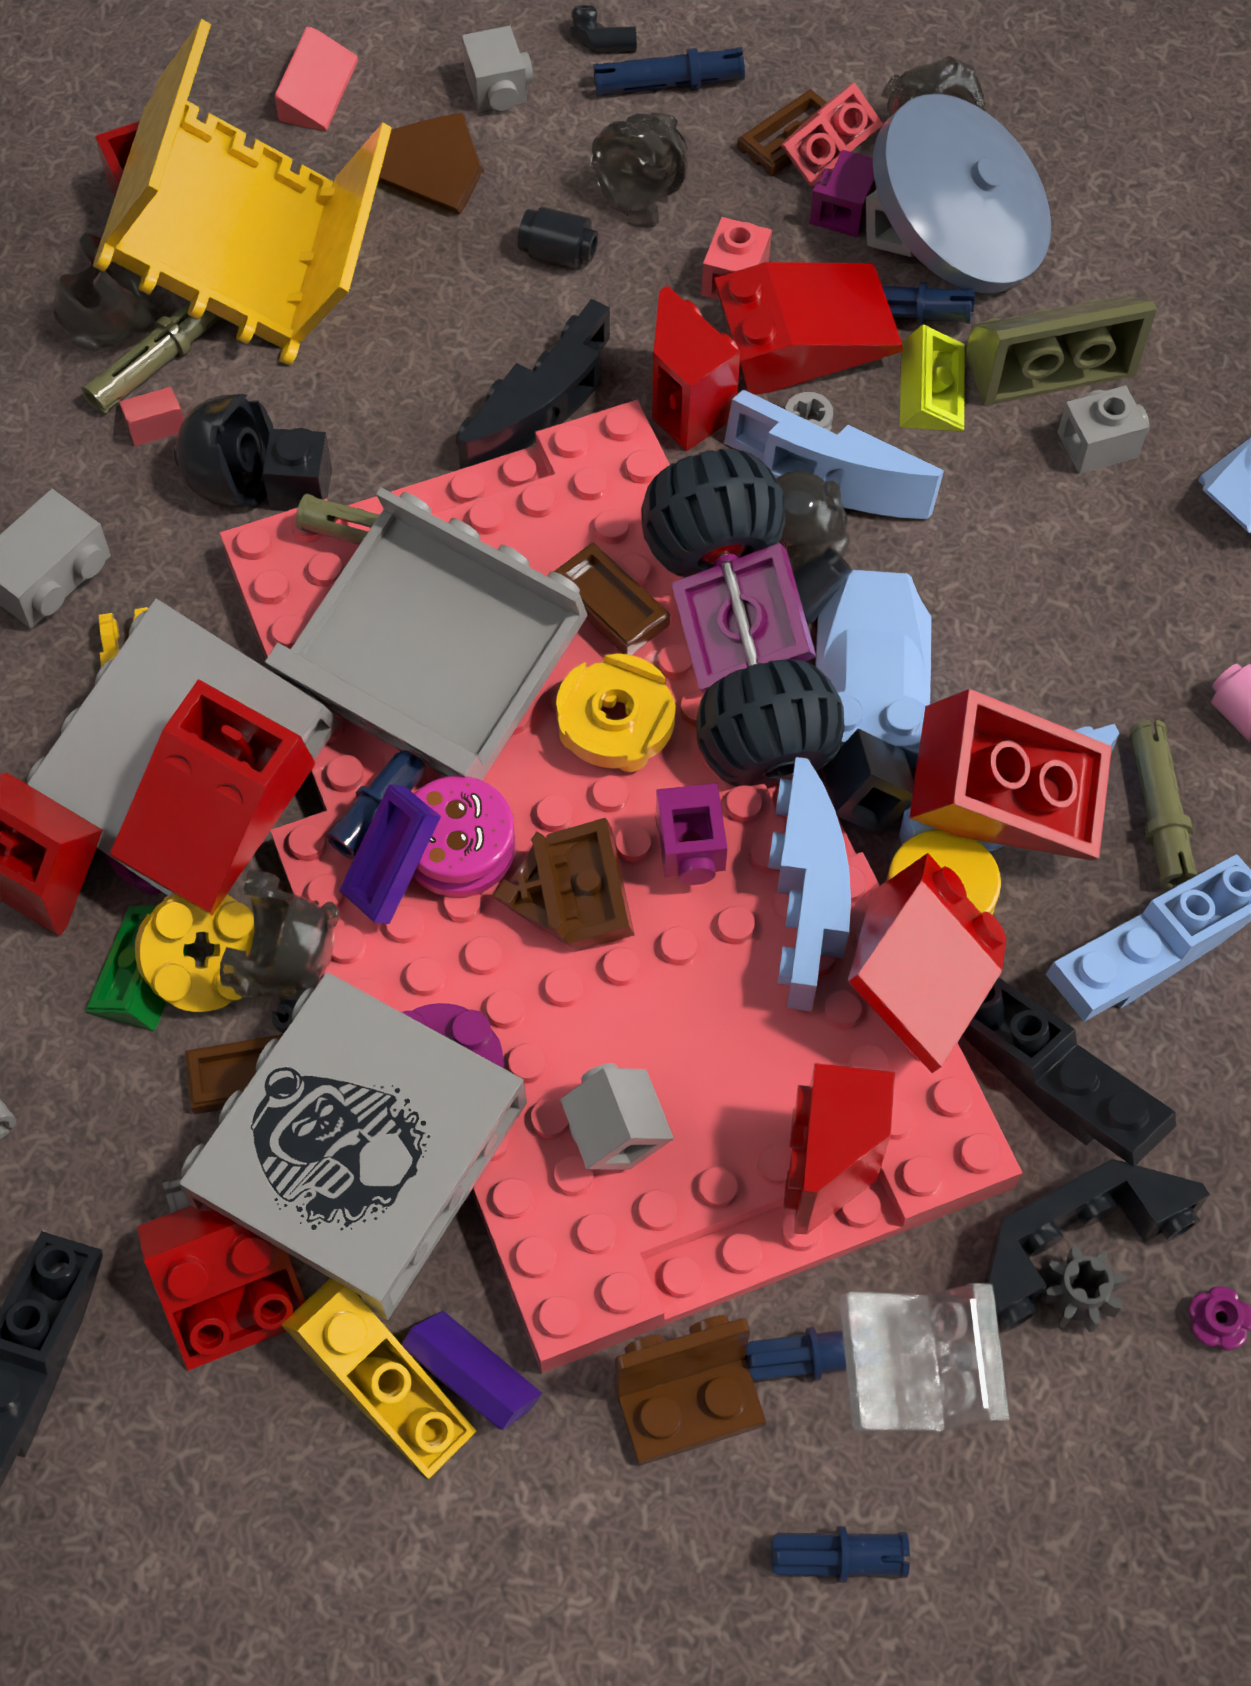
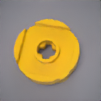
[556,653,676,772]
[135,893,262,1012]

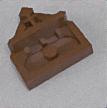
[378,113,485,214]
[493,817,635,949]

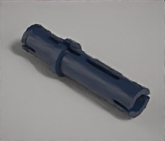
[593,47,745,97]

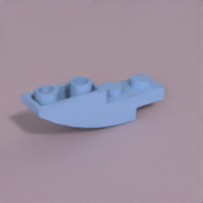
[724,390,944,519]
[768,757,851,1011]
[1046,854,1251,1022]

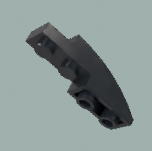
[456,299,610,469]
[962,977,1177,1167]
[0,1231,103,1488]

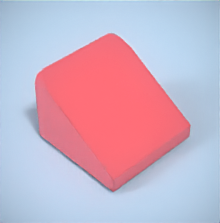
[119,387,184,446]

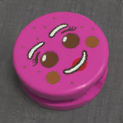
[413,776,515,897]

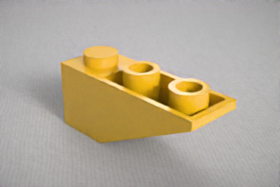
[281,1279,476,1479]

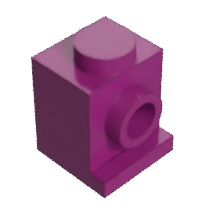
[809,149,877,238]
[655,783,728,885]

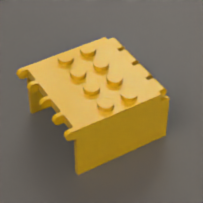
[93,19,392,366]

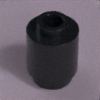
[518,206,598,270]

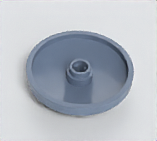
[873,94,1051,293]

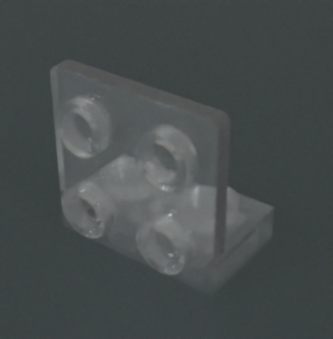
[839,1283,1010,1431]

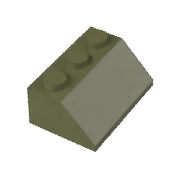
[965,295,1157,406]

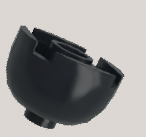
[174,394,274,506]

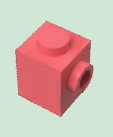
[701,217,772,300]

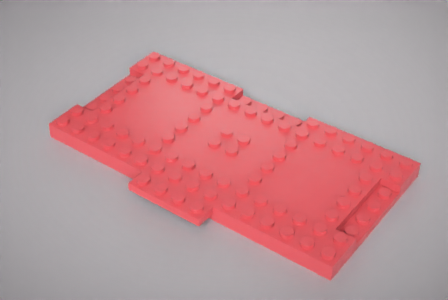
[220,400,1023,1374]

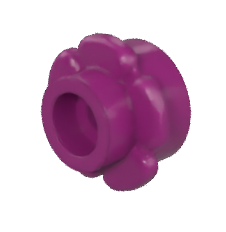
[1188,1286,1251,1351]

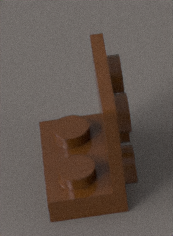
[615,1315,766,1466]

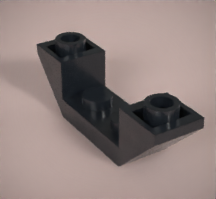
[975,1159,1210,1333]

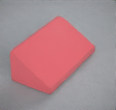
[275,26,358,132]

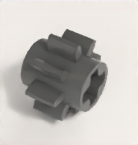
[1041,1245,1126,1333]

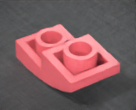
[781,82,883,187]

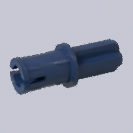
[882,282,975,325]
[325,750,426,860]
[745,1325,880,1381]
[770,1526,910,1583]

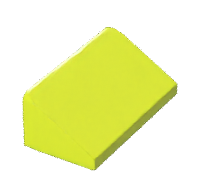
[900,324,965,431]

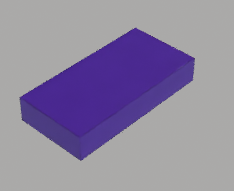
[339,784,441,924]
[401,1311,542,1430]

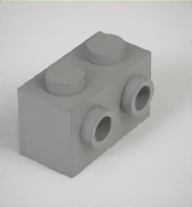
[0,489,111,629]

